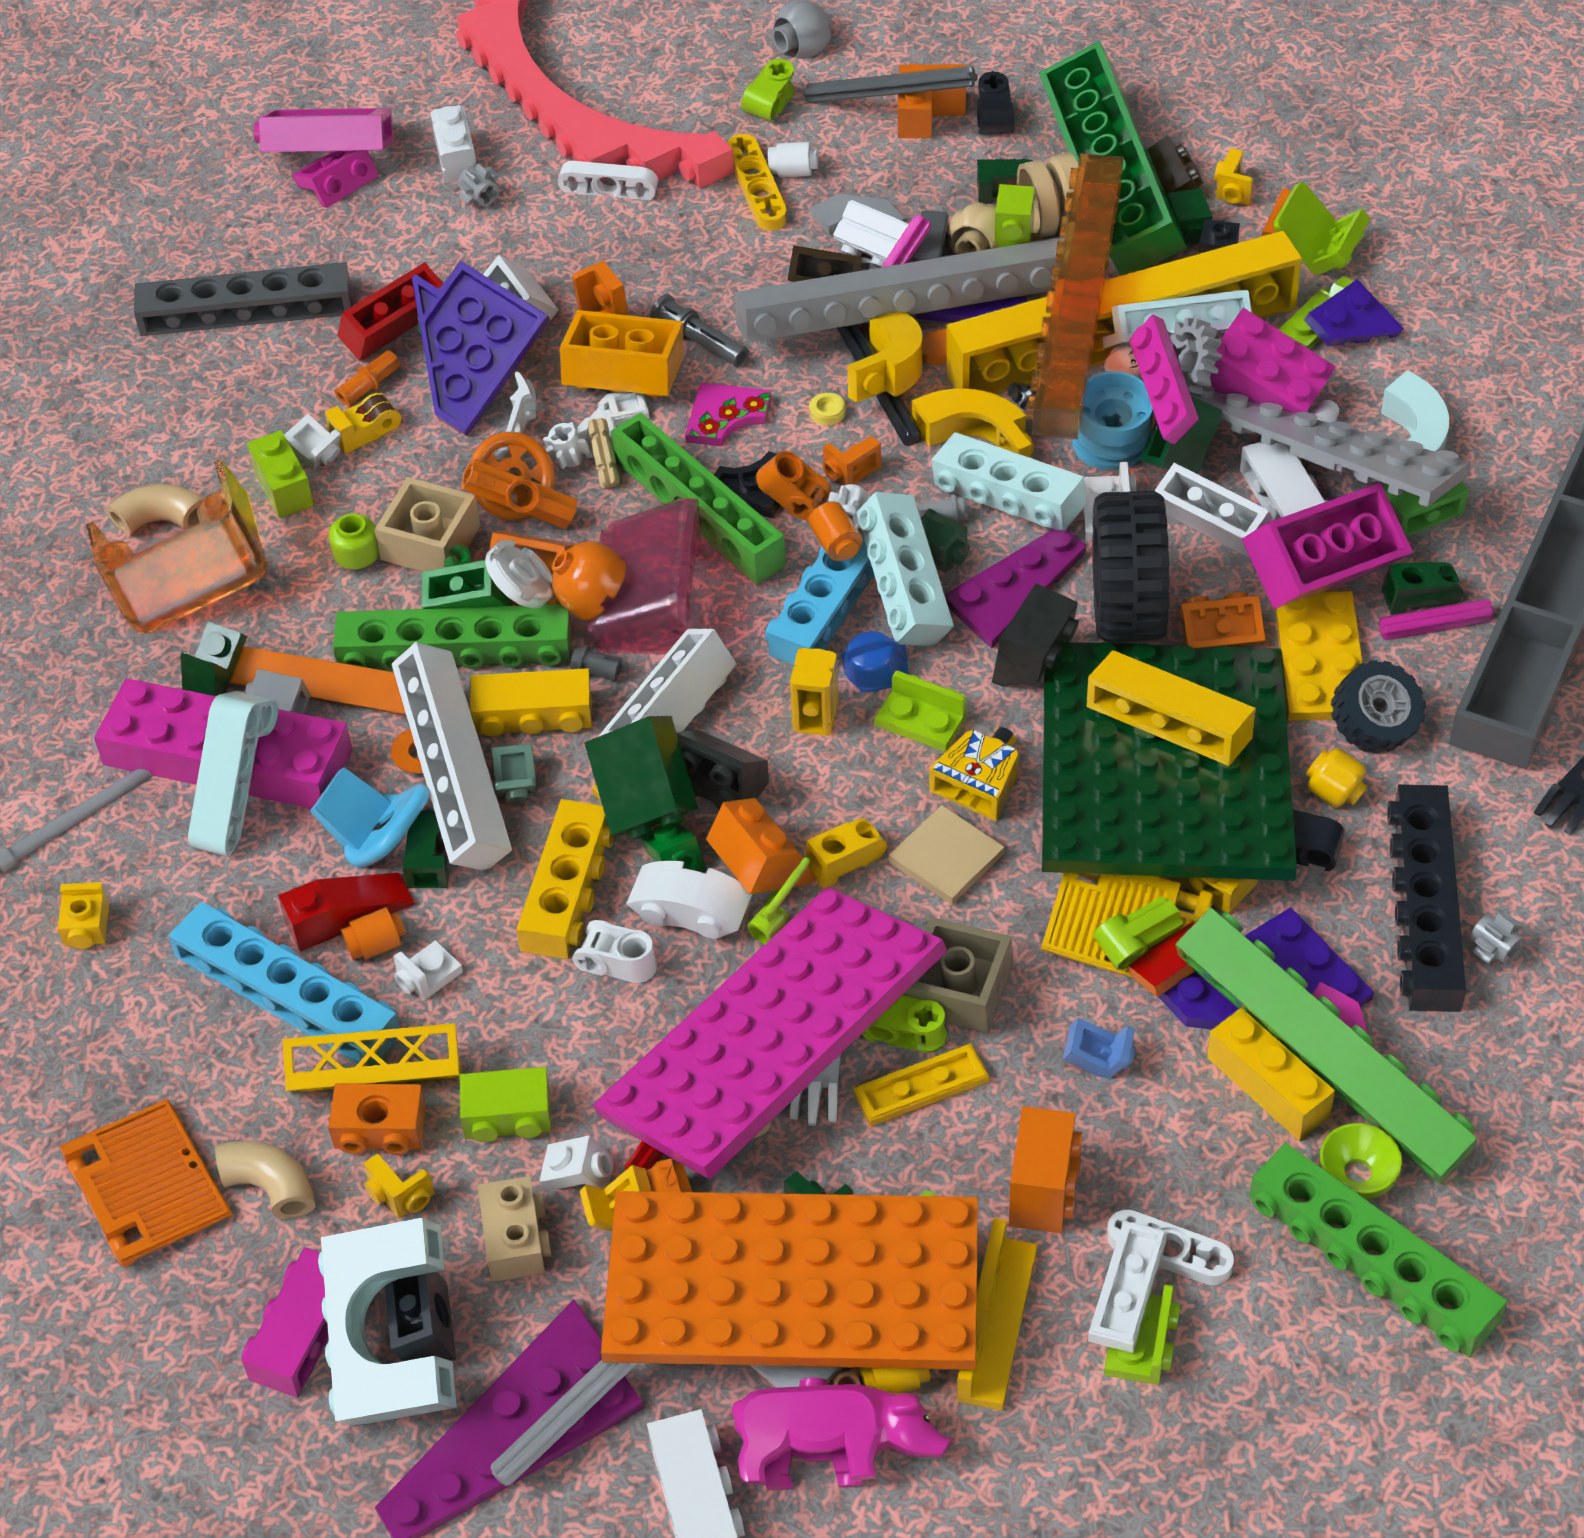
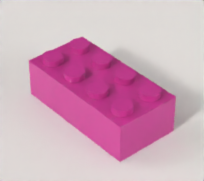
[1241,482,1413,610]

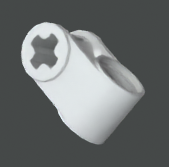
[572,920,657,983]

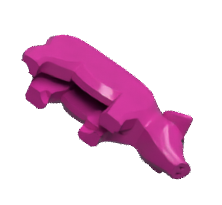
[732,1378,953,1491]

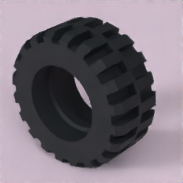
[1092,491,1170,642]

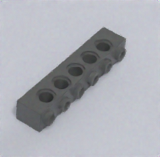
[134,262,352,336]

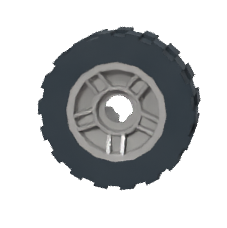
[1331,660,1426,754]

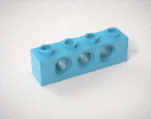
[765,536,874,665]

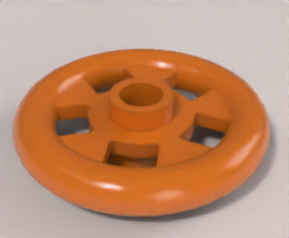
[470,432,555,521]

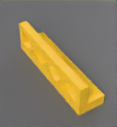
[282,1023,463,1093]
[957,1218,1037,1411]

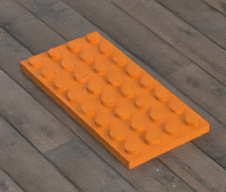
[601,1191,978,1370]

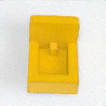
[1214,148,1253,206]
[363,1153,435,1218]
[580,1165,652,1231]

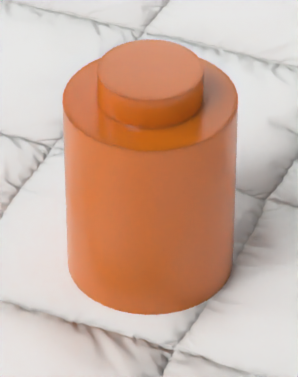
[808,501,863,561]

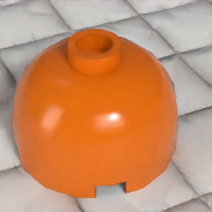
[552,541,626,621]

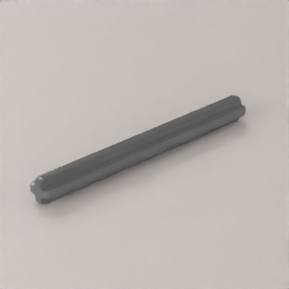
[803,66,978,103]

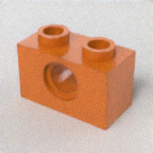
[328,1083,426,1155]

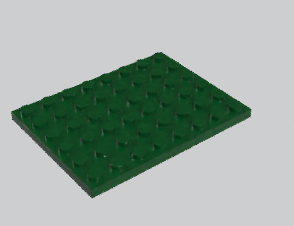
[1042,641,1297,881]

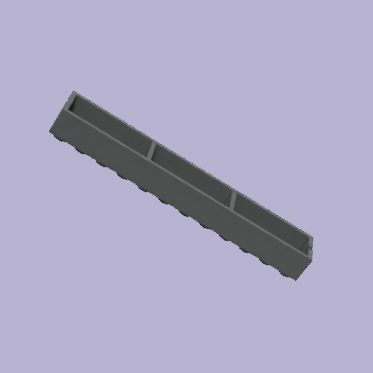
[1449,429,1584,769]

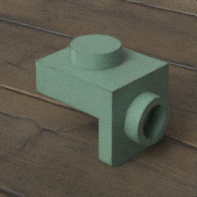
[491,743,537,802]

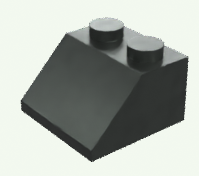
[992,583,1079,687]

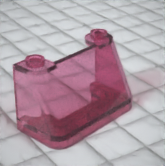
[588,498,702,654]

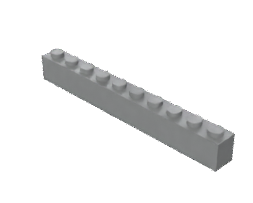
[734,235,1090,343]

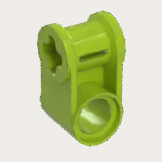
[741,59,795,122]
[862,995,947,1053]

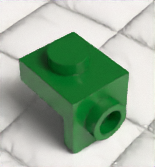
[641,824,706,873]

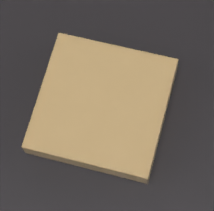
[889,805,1005,905]

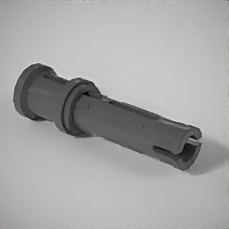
[650,294,750,368]

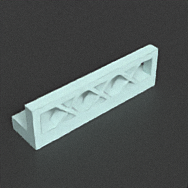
[1102,290,1252,348]

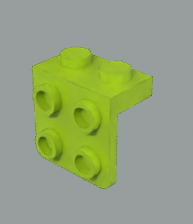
[1274,182,1371,275]

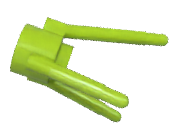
[747,857,810,945]

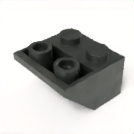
[676,730,769,810]

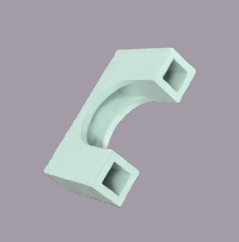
[318,1218,457,1425]

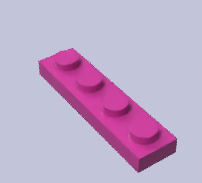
[1129,314,1199,444]

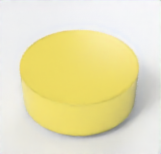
[809,393,846,425]

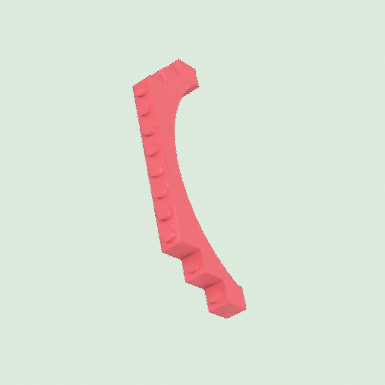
[456,0,734,189]

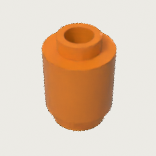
[341,907,406,961]

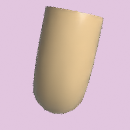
[105,483,211,536]
[215,1140,315,1219]

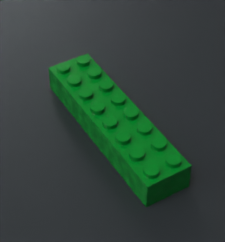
[1038,41,1187,276]

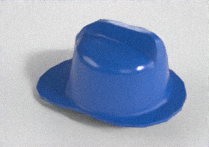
[841,631,909,693]

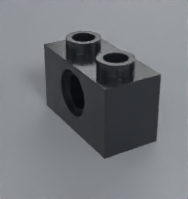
[384,1272,456,1362]

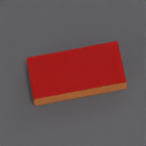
[1128,921,1195,997]

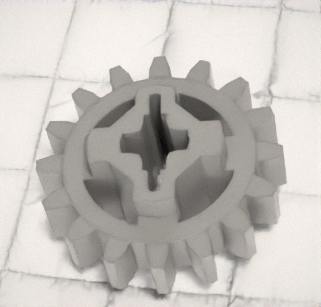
[1168,318,1222,397]

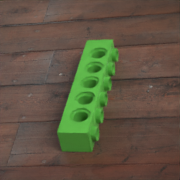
[611,412,786,585]
[333,604,572,671]
[1249,1142,1508,1358]

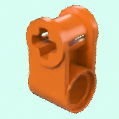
[756,451,831,521]

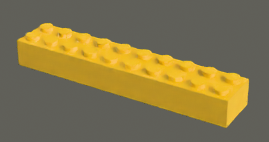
[947,231,1302,394]

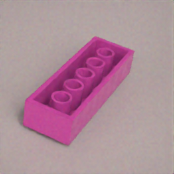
[94,678,353,809]

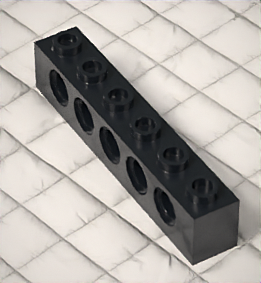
[1387,784,1466,1012]

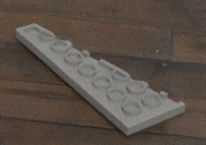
[1193,386,1471,507]

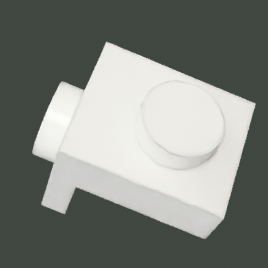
[284,414,341,470]
[539,1135,614,1190]

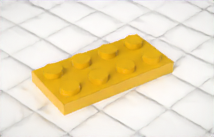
[1275,591,1362,721]

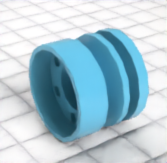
[1072,371,1154,470]

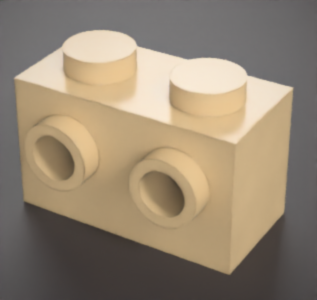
[477,1176,552,1282]

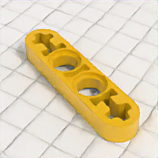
[727,134,787,231]

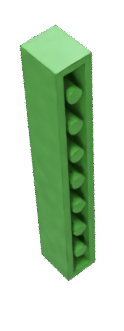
[1175,907,1477,1185]

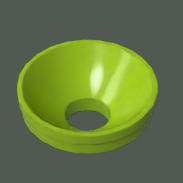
[1319,1123,1402,1200]

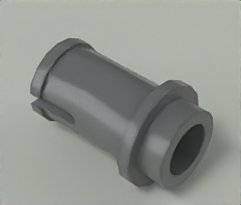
[570,645,623,682]

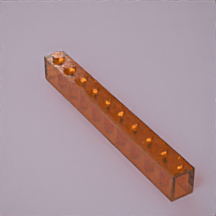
[1026,153,1123,439]

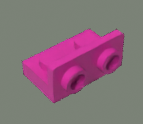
[292,150,378,208]

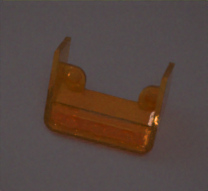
[86,459,267,634]

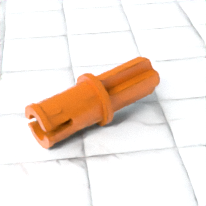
[334,350,401,408]

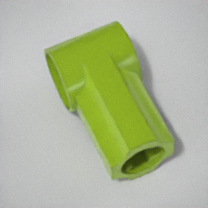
[1093,896,1183,971]

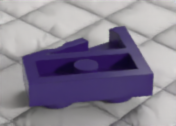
[1304,279,1404,347]

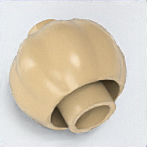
[948,202,998,255]

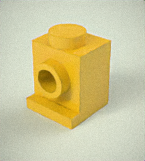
[58,882,110,949]

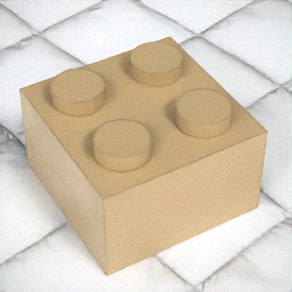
[374,477,481,572]

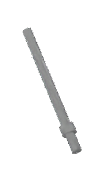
[0,769,153,874]

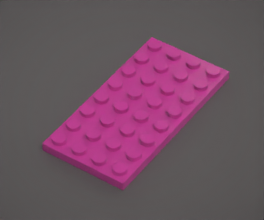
[592,887,947,1180]

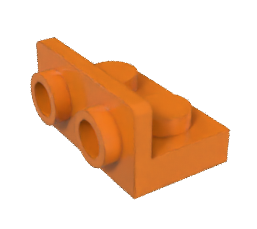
[572,260,629,315]
[1177,592,1266,649]

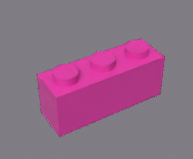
[242,1247,329,1398]

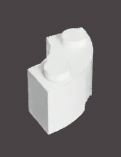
[626,861,752,939]

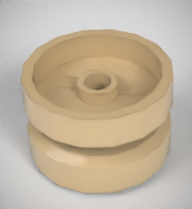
[1017,153,1089,239]

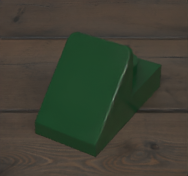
[180,621,248,696]

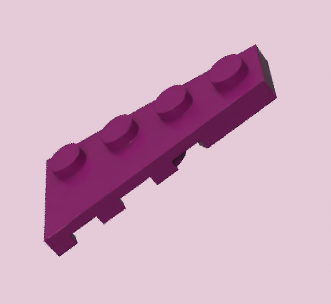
[944,529,1086,649]

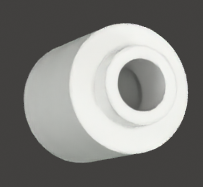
[768,141,819,178]

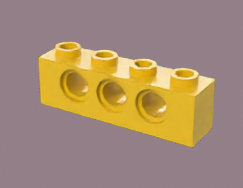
[516,799,615,959]

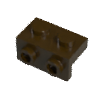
[1148,135,1205,197]

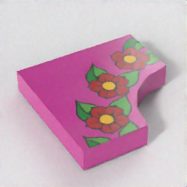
[685,383,772,446]

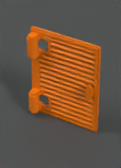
[59,1099,233,1268]

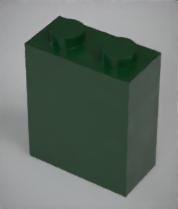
[584,716,698,840]

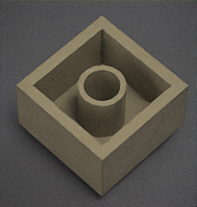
[904,917,1013,1033]

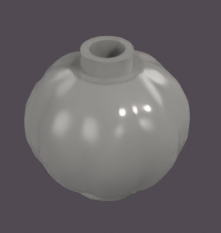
[772,0,833,59]

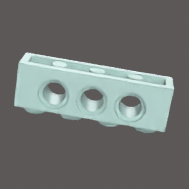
[931,432,1086,531]
[856,492,954,646]

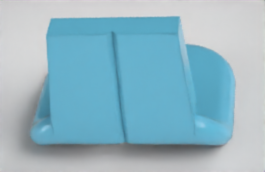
[310,767,430,868]

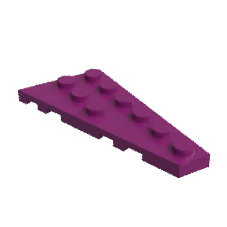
[375,1299,643,1538]

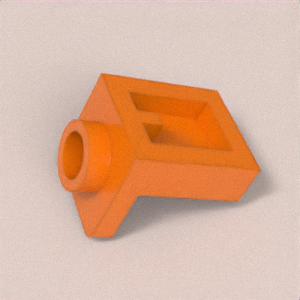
[822,435,882,486]

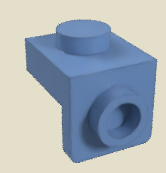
[1062,1017,1136,1079]

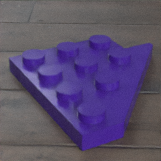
[412,260,550,436]
[1159,907,1374,1030]

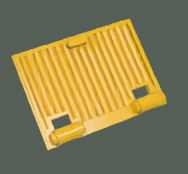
[1040,873,1215,978]

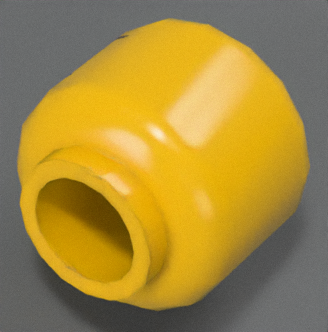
[1305,748,1368,808]

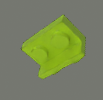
[874,671,967,752]
[1104,1284,1181,1385]

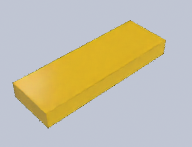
[853,1043,989,1127]

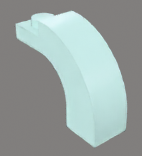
[1381,370,1449,483]

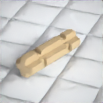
[588,418,620,489]

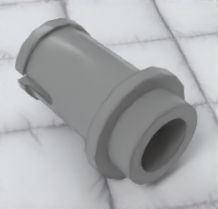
[918,494,966,526]

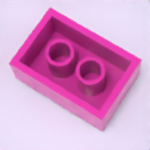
[1210,307,1336,413]

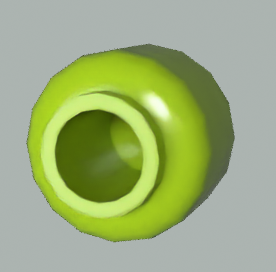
[328,513,379,570]

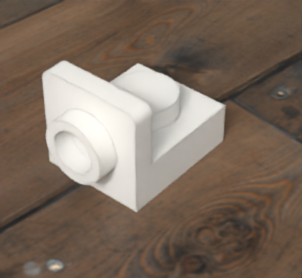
[393,940,463,1001]

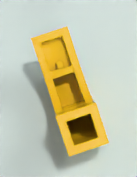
[847,311,923,403]
[912,388,1034,458]

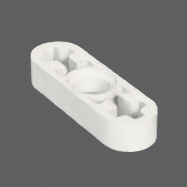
[558,161,658,200]
[1107,1210,1234,1285]

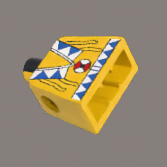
[929,727,1020,821]

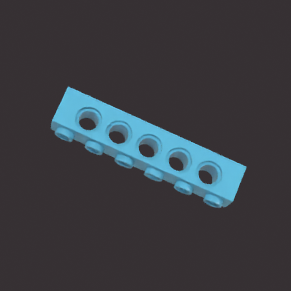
[168,901,400,1066]

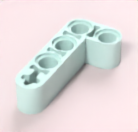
[188,691,278,857]

